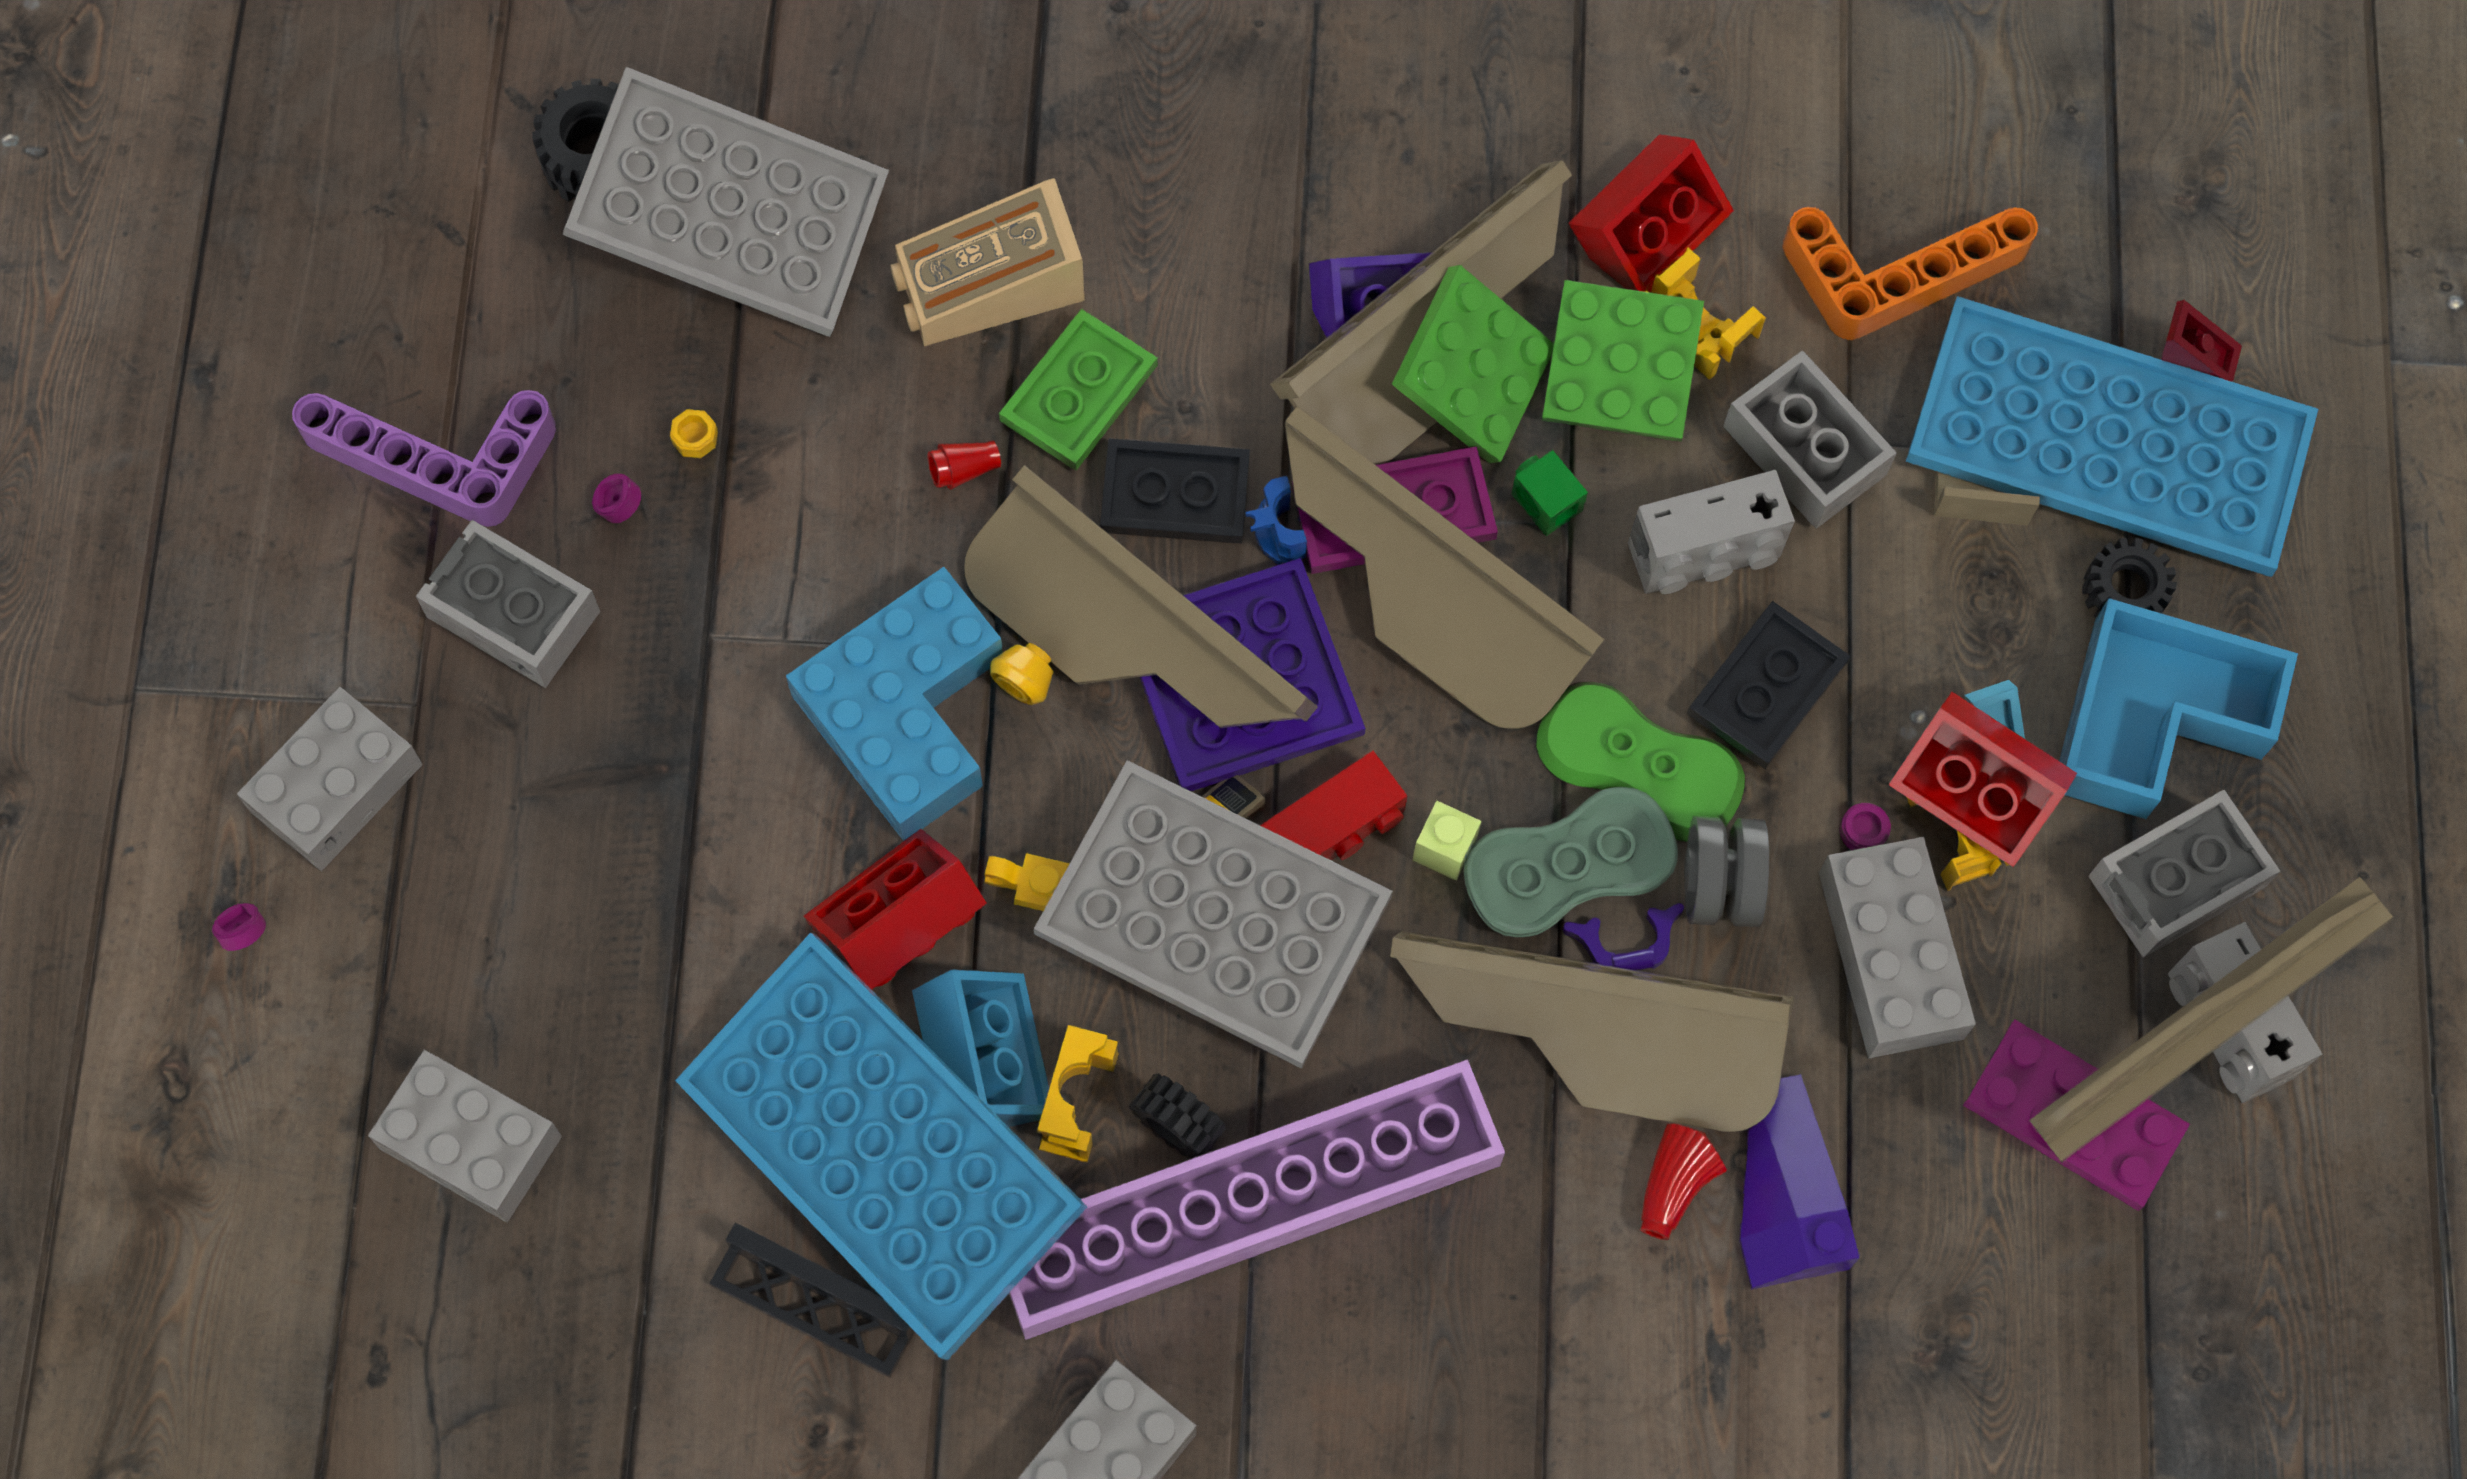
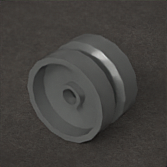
[1684,816,1769,927]

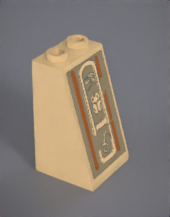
[890,178,1084,346]

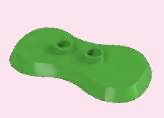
[1536,682,1745,842]

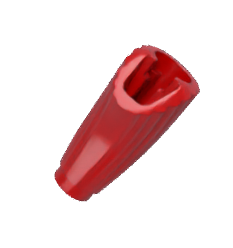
[1640,1123,1727,1240]

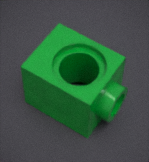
[1511,450,1588,536]

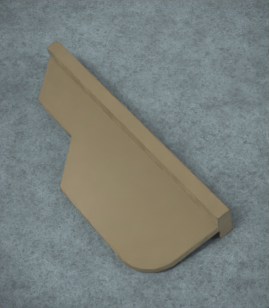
[1270,160,1572,465]
[1285,406,1605,729]
[964,465,1318,728]
[2029,877,2393,1162]
[1390,931,1794,1132]

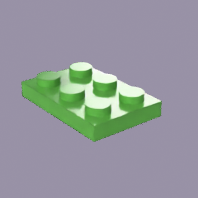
[999,309,1158,471]

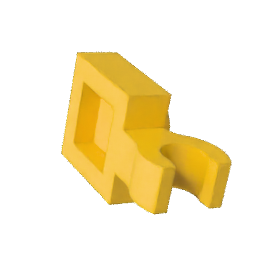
[984,853,1070,911]

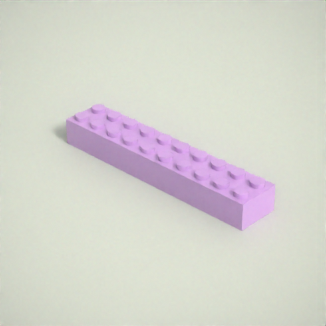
[1009,1059,1505,1340]

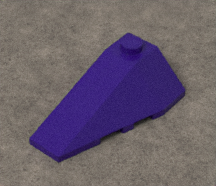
[1309,252,1432,338]
[1739,1074,1860,1290]

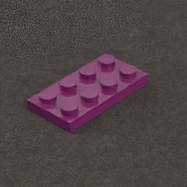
[1291,446,1498,574]
[1963,1019,2190,1211]

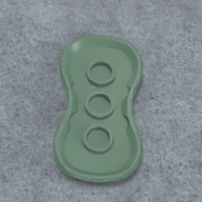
[1464,787,1678,937]

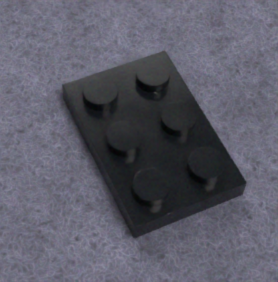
[1100,438,1250,544]
[1687,601,1851,770]

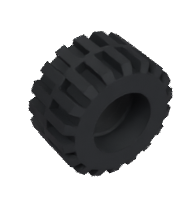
[532,79,619,202]

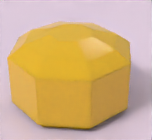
[670,409,718,458]

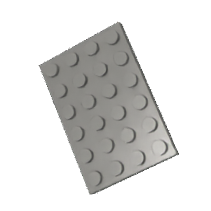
[563,67,889,337]
[1034,760,1393,1069]

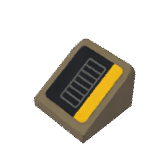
[1202,775,1265,820]

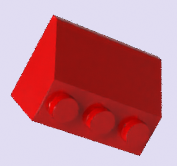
[1568,134,1734,293]
[1889,692,2077,867]
[803,829,987,990]

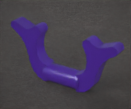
[1563,903,1684,971]

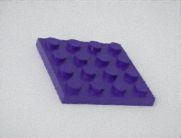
[1140,558,1366,791]

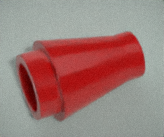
[927,440,1001,490]

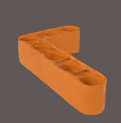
[1783,207,2038,340]

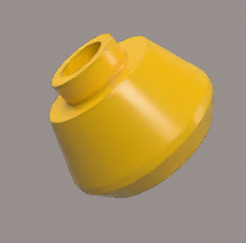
[990,643,1053,705]

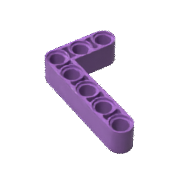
[292,390,556,527]

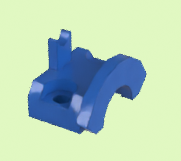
[1246,476,1307,565]

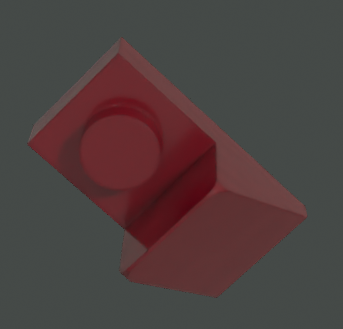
[2161,300,2242,382]

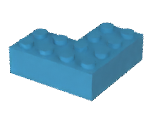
[786,567,1003,841]
[2059,598,2298,819]

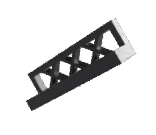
[709,1222,915,1378]

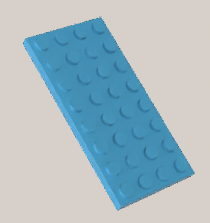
[1906,296,2318,577]
[675,932,1088,1360]

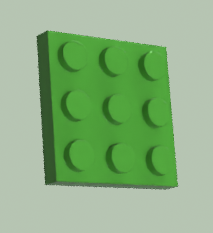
[1392,265,1554,463]
[1542,280,1704,442]

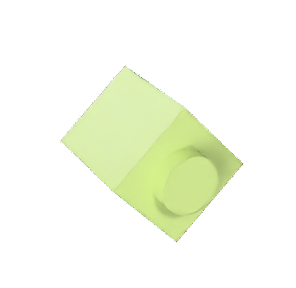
[1413,801,1481,881]

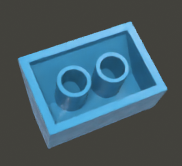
[912,970,1049,1127]

